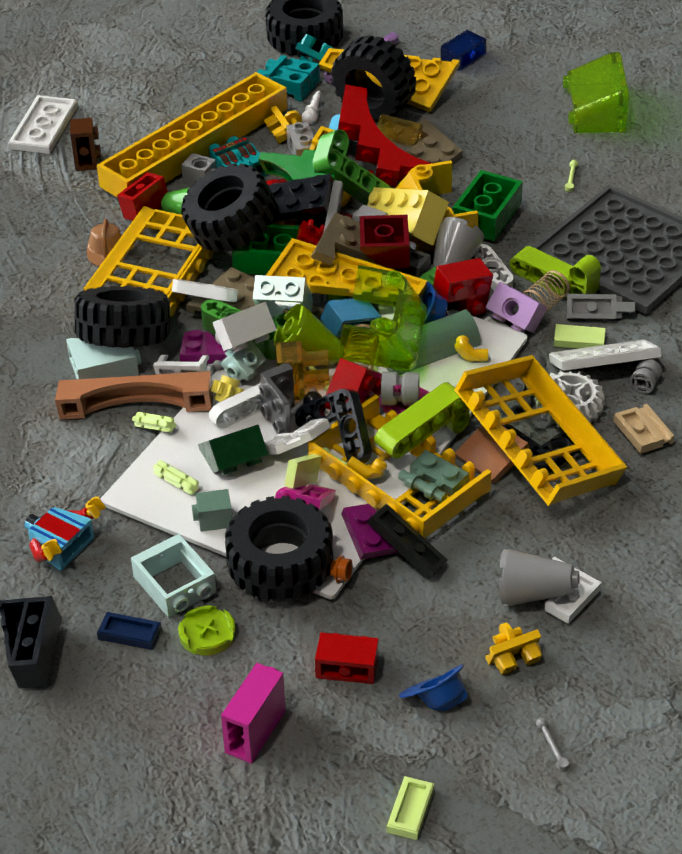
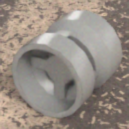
[629,359,662,394]

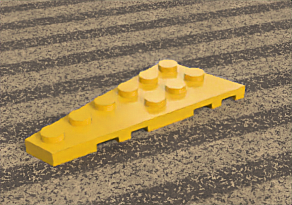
[319,48,460,113]
[266,238,427,303]

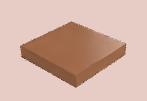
[455,425,530,484]

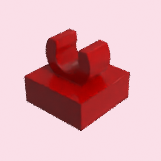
[297,219,325,245]

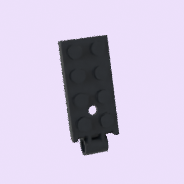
[268,173,334,222]

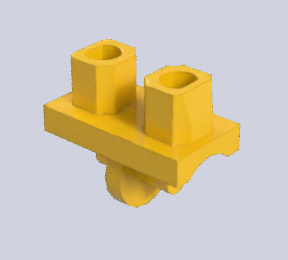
[264,106,302,144]
[485,623,542,675]

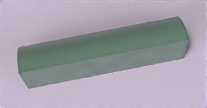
[379,309,481,375]

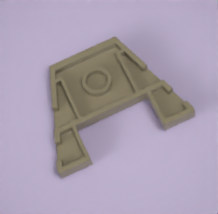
[371,118,462,165]
[311,213,395,270]

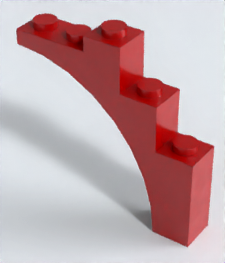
[338,85,432,187]

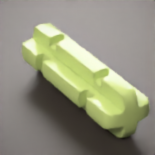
[132,412,177,433]
[153,460,199,495]

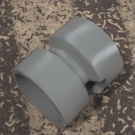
[381,371,419,406]

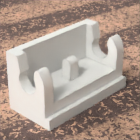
[153,355,215,375]

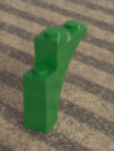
[258,149,337,228]

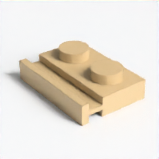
[613,404,674,454]

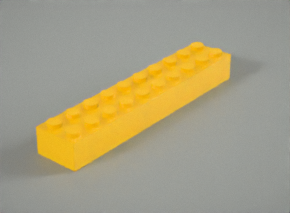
[97,72,288,197]

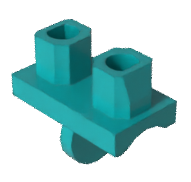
[295,34,333,63]

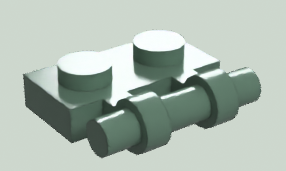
[398,450,469,503]

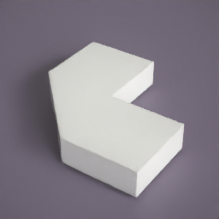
[265,418,331,455]

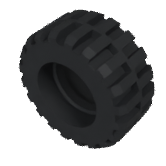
[265,0,343,57]
[331,36,416,122]
[181,163,276,252]
[75,286,170,348]
[225,496,334,602]

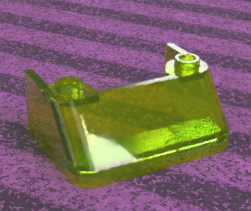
[338,265,427,371]

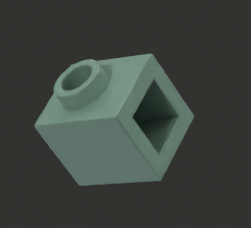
[192,489,232,532]

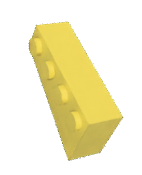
[367,187,449,246]

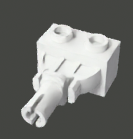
[212,302,277,352]

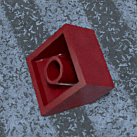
[359,214,410,269]

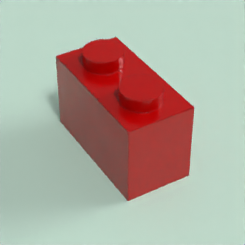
[117,172,168,221]
[315,632,379,684]

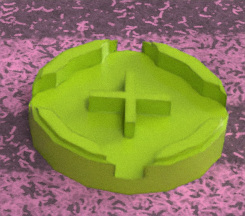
[178,605,236,656]

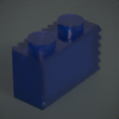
[440,29,487,71]

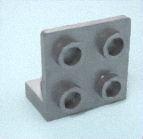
[259,363,295,434]

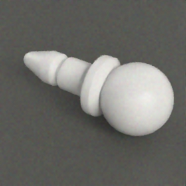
[302,91,321,125]

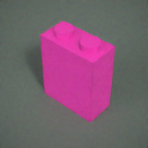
[221,663,286,764]

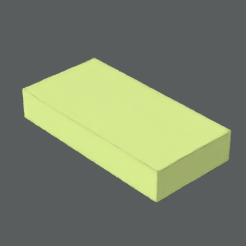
[554,324,605,349]
[284,454,322,489]
[387,776,435,840]

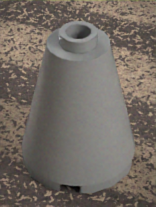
[432,217,484,268]
[499,549,580,606]

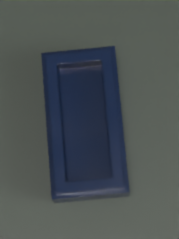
[97,612,162,650]

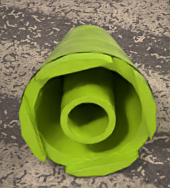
[273,304,345,366]

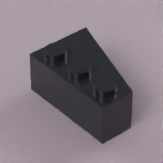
[0,596,62,689]

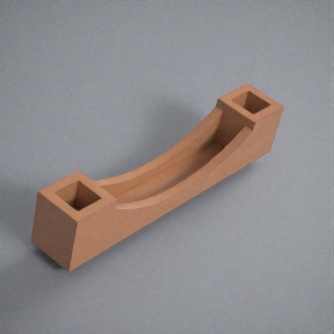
[55,371,214,420]

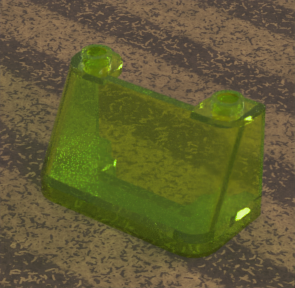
[563,52,629,133]

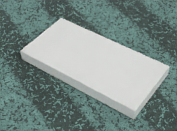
[8,95,78,154]
[549,339,661,371]

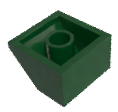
[198,424,268,475]

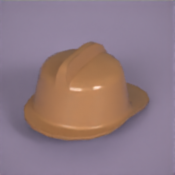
[87,219,122,266]

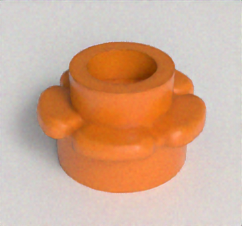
[330,555,353,583]

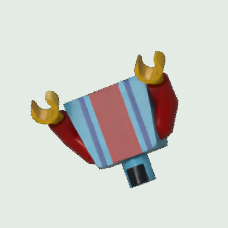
[24,497,106,570]

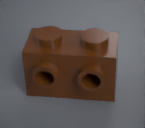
[70,118,101,171]

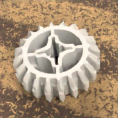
[534,370,605,428]

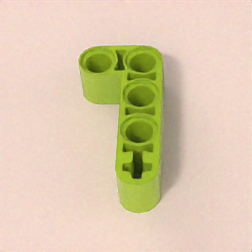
[509,246,601,299]
[374,382,470,459]

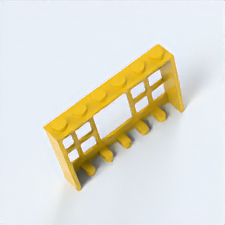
[83,206,214,317]
[454,355,627,506]
[308,395,492,538]

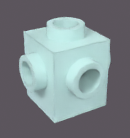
[220,340,266,381]

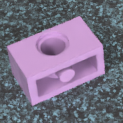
[485,281,548,333]

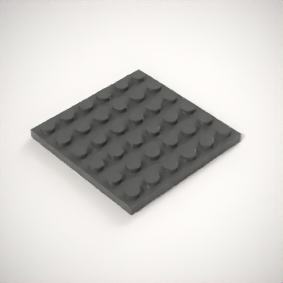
[533,185,682,314]

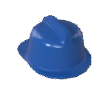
[414,282,448,326]
[399,664,468,711]

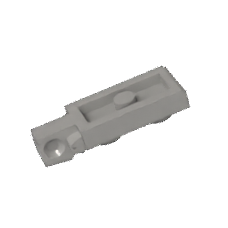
[566,294,635,320]

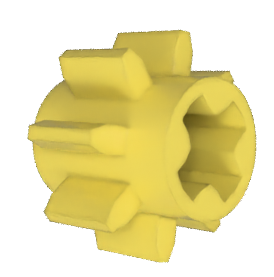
[210,375,244,402]

